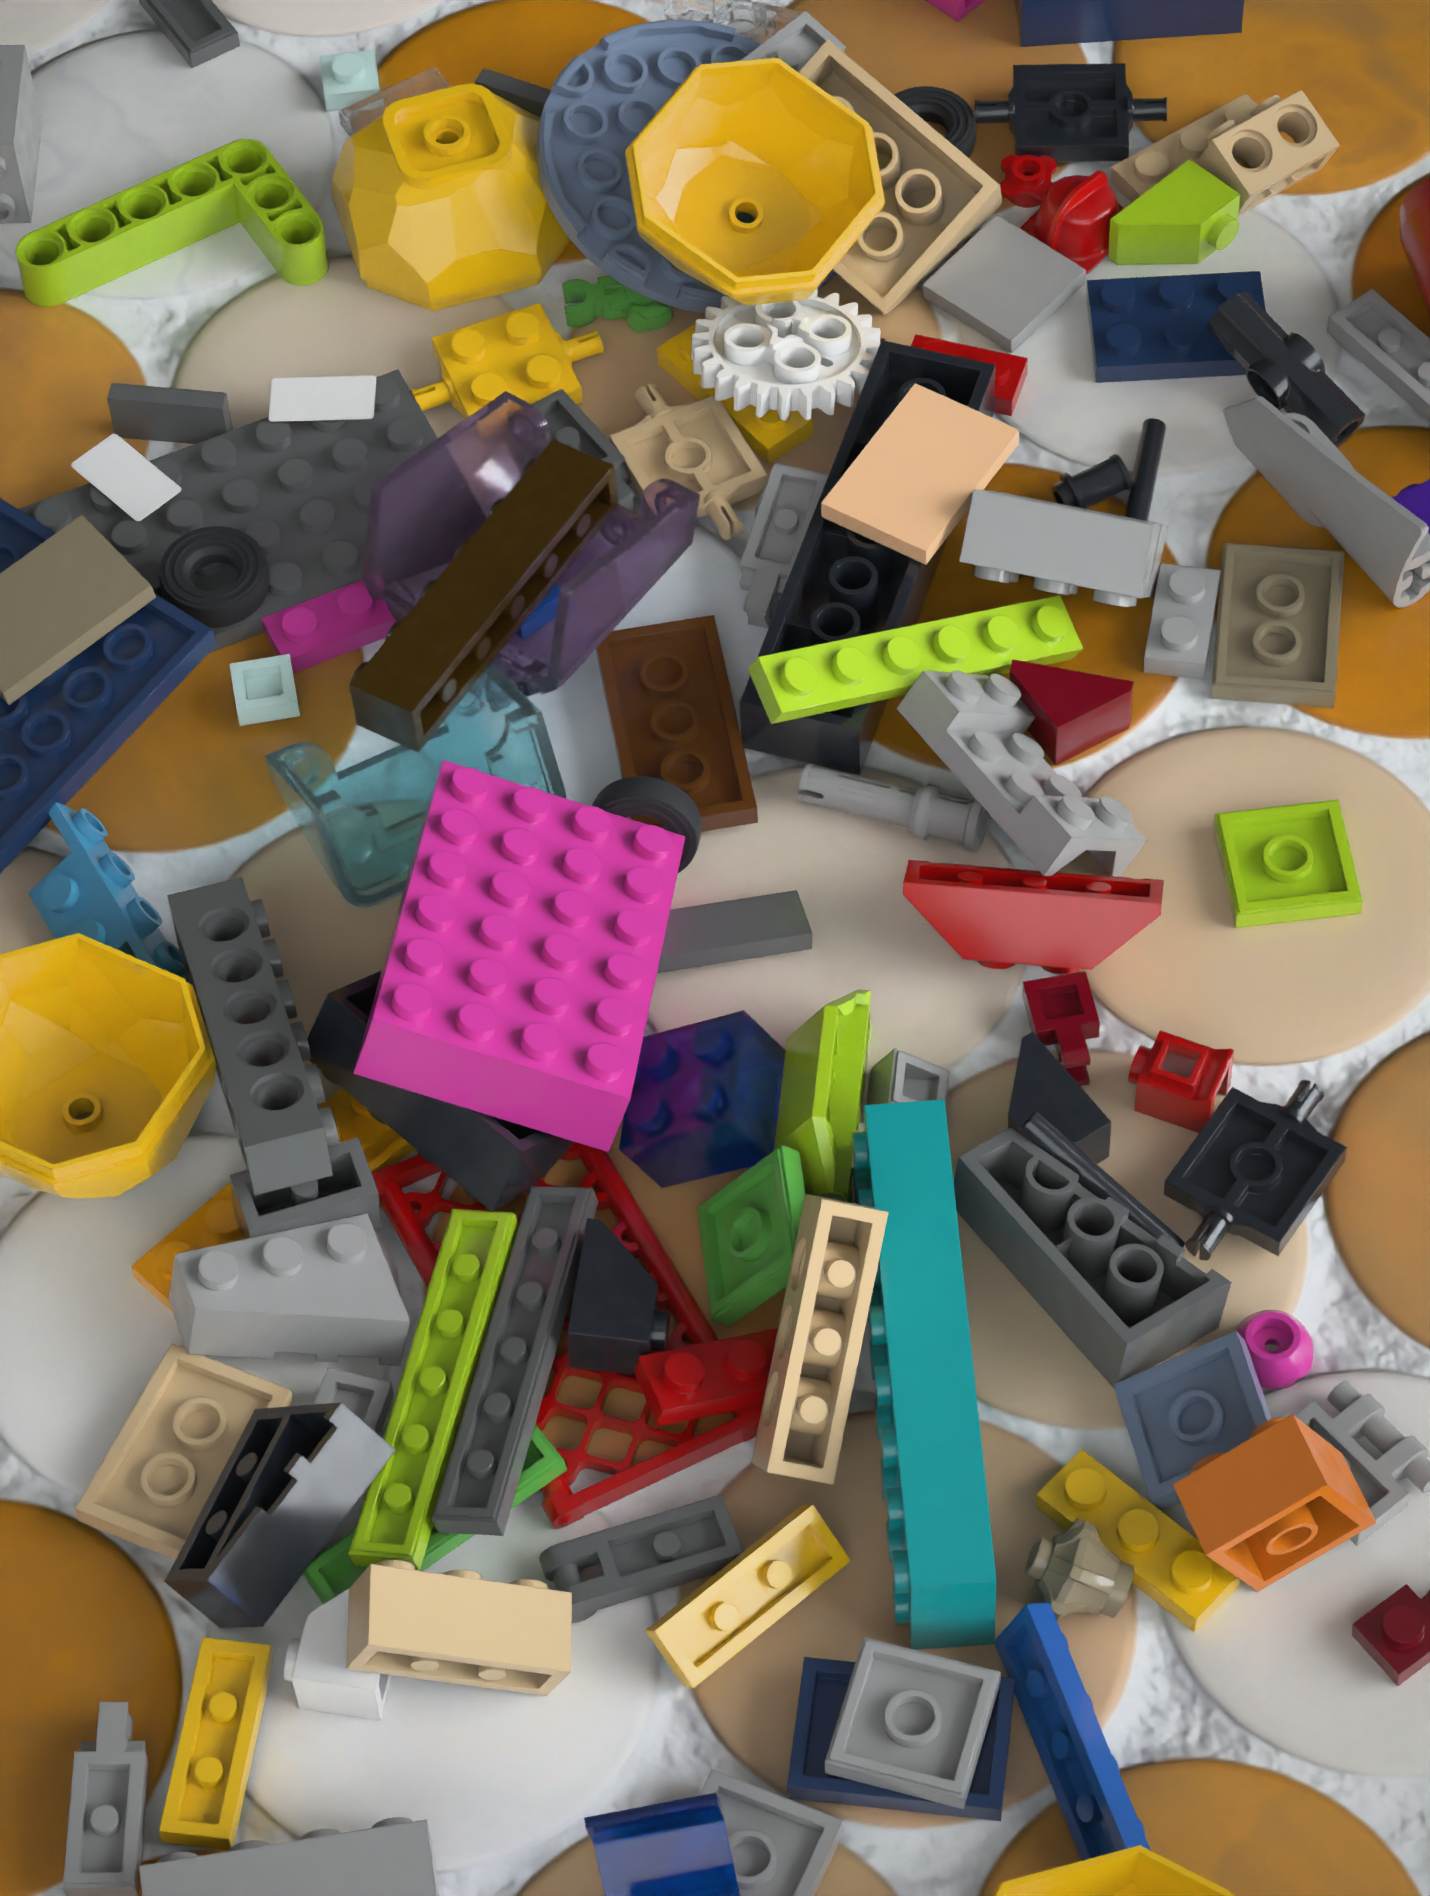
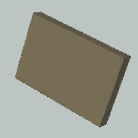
[0,515,156,705]
[1211,543,1345,708]

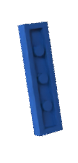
[994,1603,1151,1860]

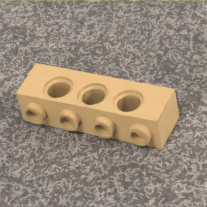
[751,1194,888,1485]

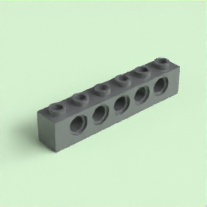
[167,877,340,1196]

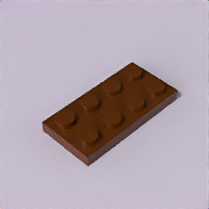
[594,615,758,832]

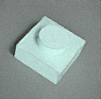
[320,49,382,111]
[229,654,300,726]

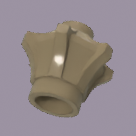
[1024,1518,1134,1620]

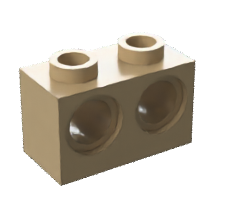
[1196,90,1340,216]

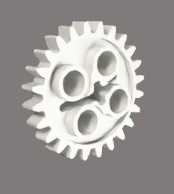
[691,288,881,421]

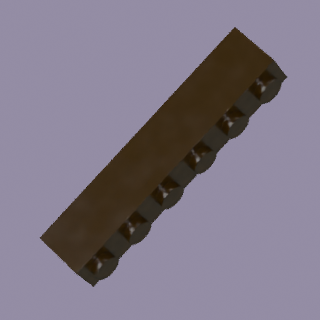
[349,439,619,753]

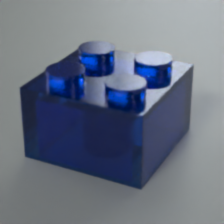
[619,1010,786,1188]

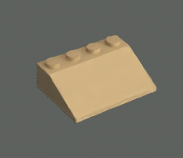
[799,39,1002,316]

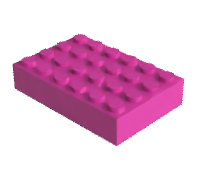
[353,760,686,1152]

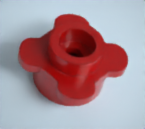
[1000,154,1057,208]

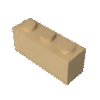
[346,1560,572,1696]

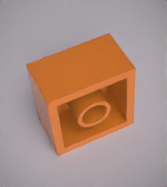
[1173,1414,1377,1592]

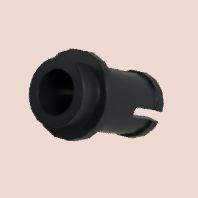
[1052,454,1133,509]

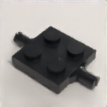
[974,63,1167,162]
[1164,1080,1347,1261]

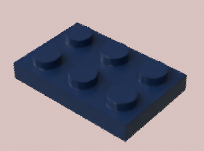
[1086,271,1266,383]
[787,1657,1015,1821]

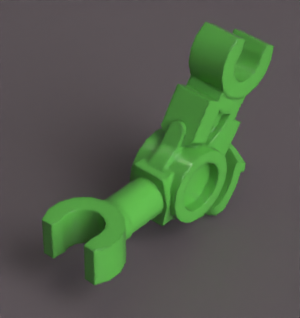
[562,276,673,333]

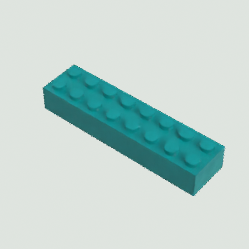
[852,1099,997,1650]

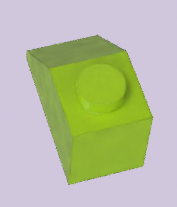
[1108,159,1240,265]

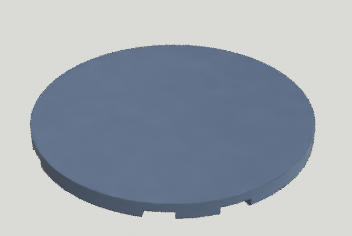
[536,20,836,314]

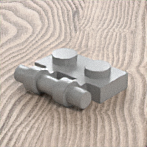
[1295,1381,1430,1546]

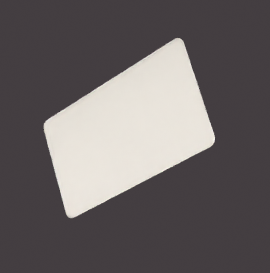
[268,375,376,422]
[71,434,182,521]

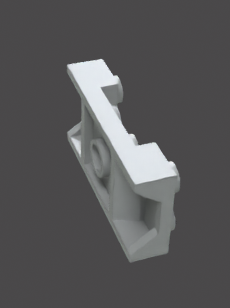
[896,670,1147,877]

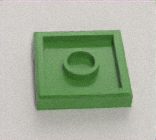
[697,1145,805,1327]

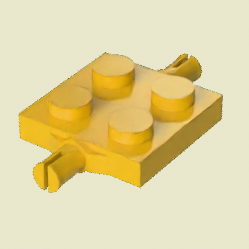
[411,302,604,438]

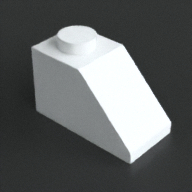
[284,1589,392,1721]

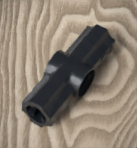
[1207,291,1365,448]

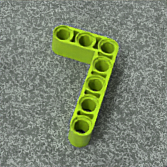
[15,139,329,307]

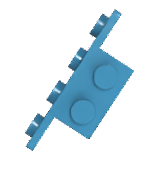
[28,802,189,983]

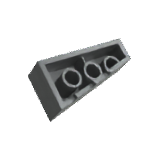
[954,1128,1232,1388]

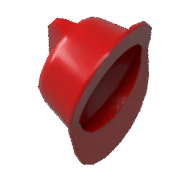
[1020,170,1124,275]

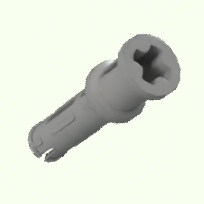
[798,763,990,852]

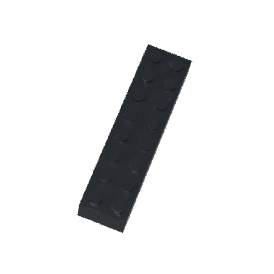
[739,340,996,775]

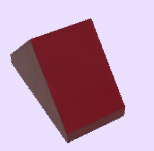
[1009,659,1134,765]

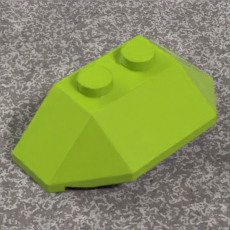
[762,989,871,1203]

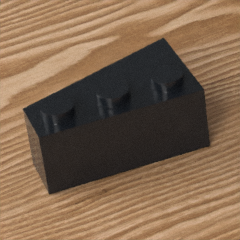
[164,1402,395,1628]

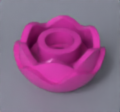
[1233,1310,1313,1390]

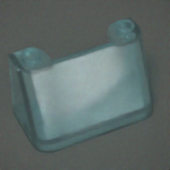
[264,664,566,907]

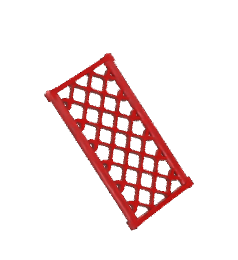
[372,1142,763,1529]

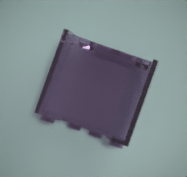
[362,391,700,709]

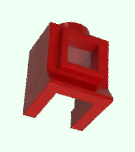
[1128,1030,1234,1133]

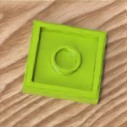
[1213,799,1363,928]

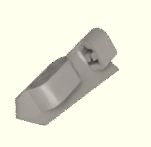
[1223,396,1430,608]

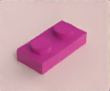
[262,576,397,673]

